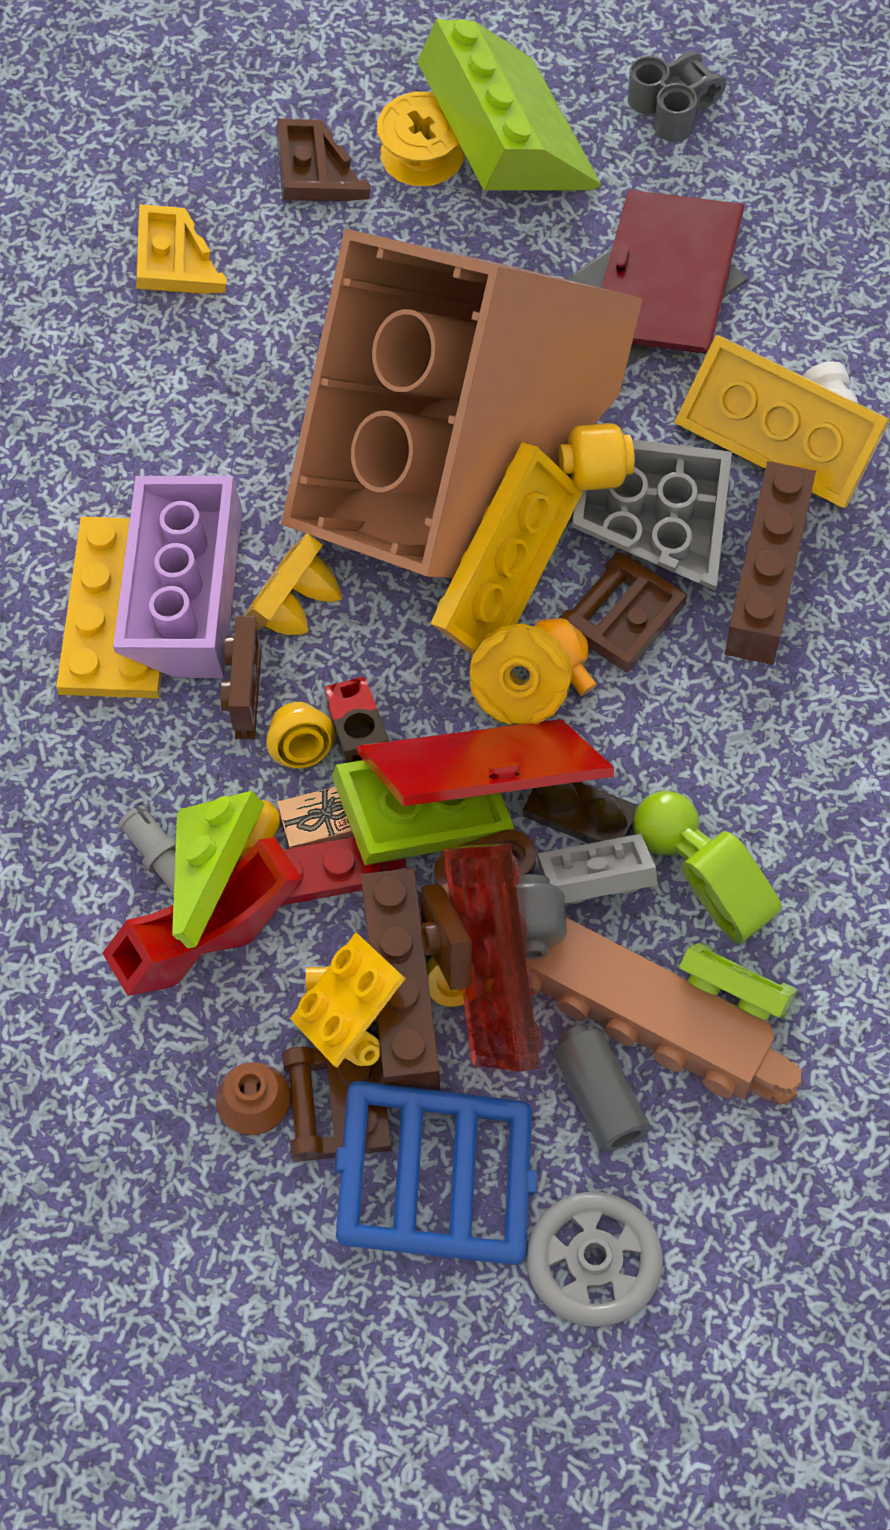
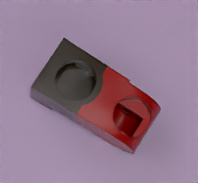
[324,676,389,763]

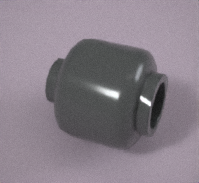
[494,874,567,959]

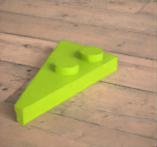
[172,791,265,949]

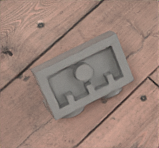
[537,834,658,904]

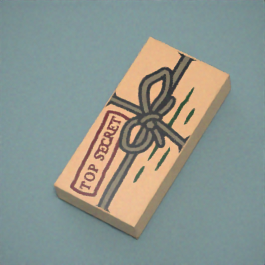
[277,787,354,849]

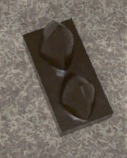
[523,782,638,844]

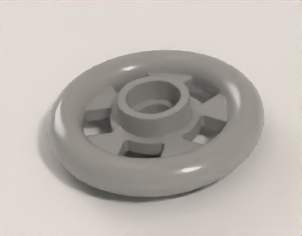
[526,1192,663,1327]

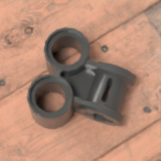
[628,50,726,142]

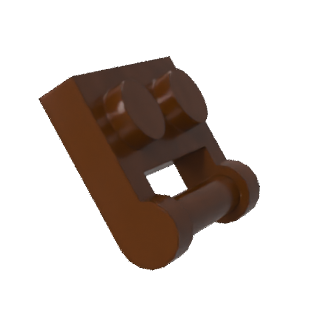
[559,552,687,673]
[282,1041,392,1162]

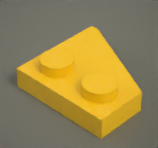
[136,204,226,294]

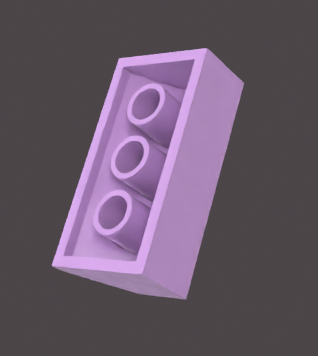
[113,476,242,678]

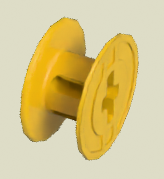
[377,92,465,186]

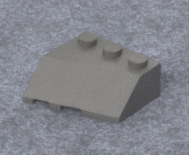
[572,440,732,591]

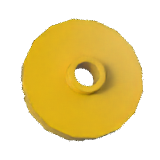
[469,624,572,725]

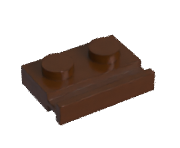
[220,616,262,739]

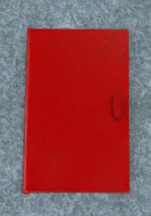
[356,719,614,806]

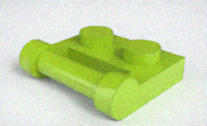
[679,942,798,1020]

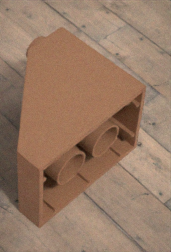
[281,229,643,578]

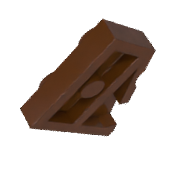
[276,118,371,201]

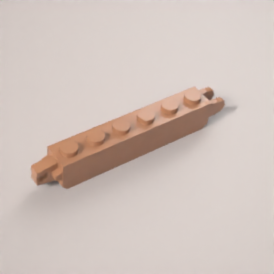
[442,882,803,1106]

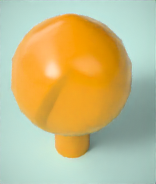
[534,618,597,696]

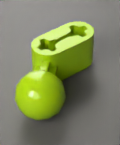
[633,791,782,944]

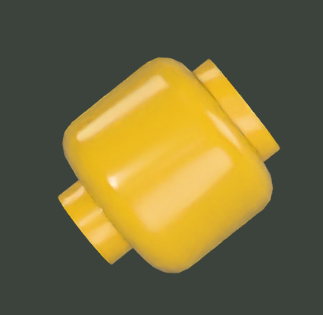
[559,423,634,491]

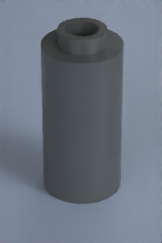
[553,1025,651,1153]

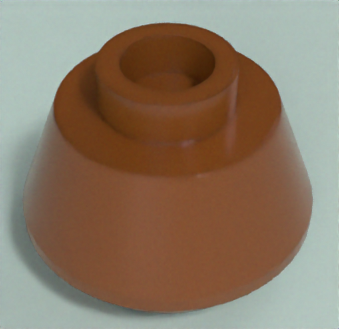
[216,1062,291,1135]

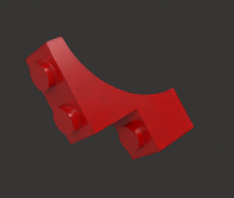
[102,837,302,996]

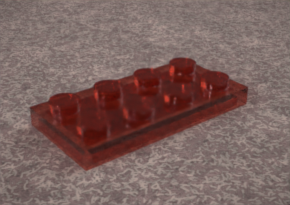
[443,843,542,1072]

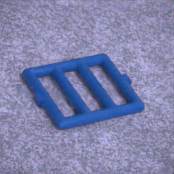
[334,1081,537,1265]

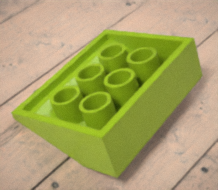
[417,19,601,190]

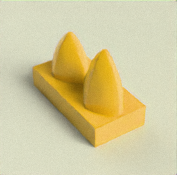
[243,533,342,635]

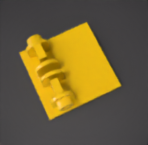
[290,932,406,1068]

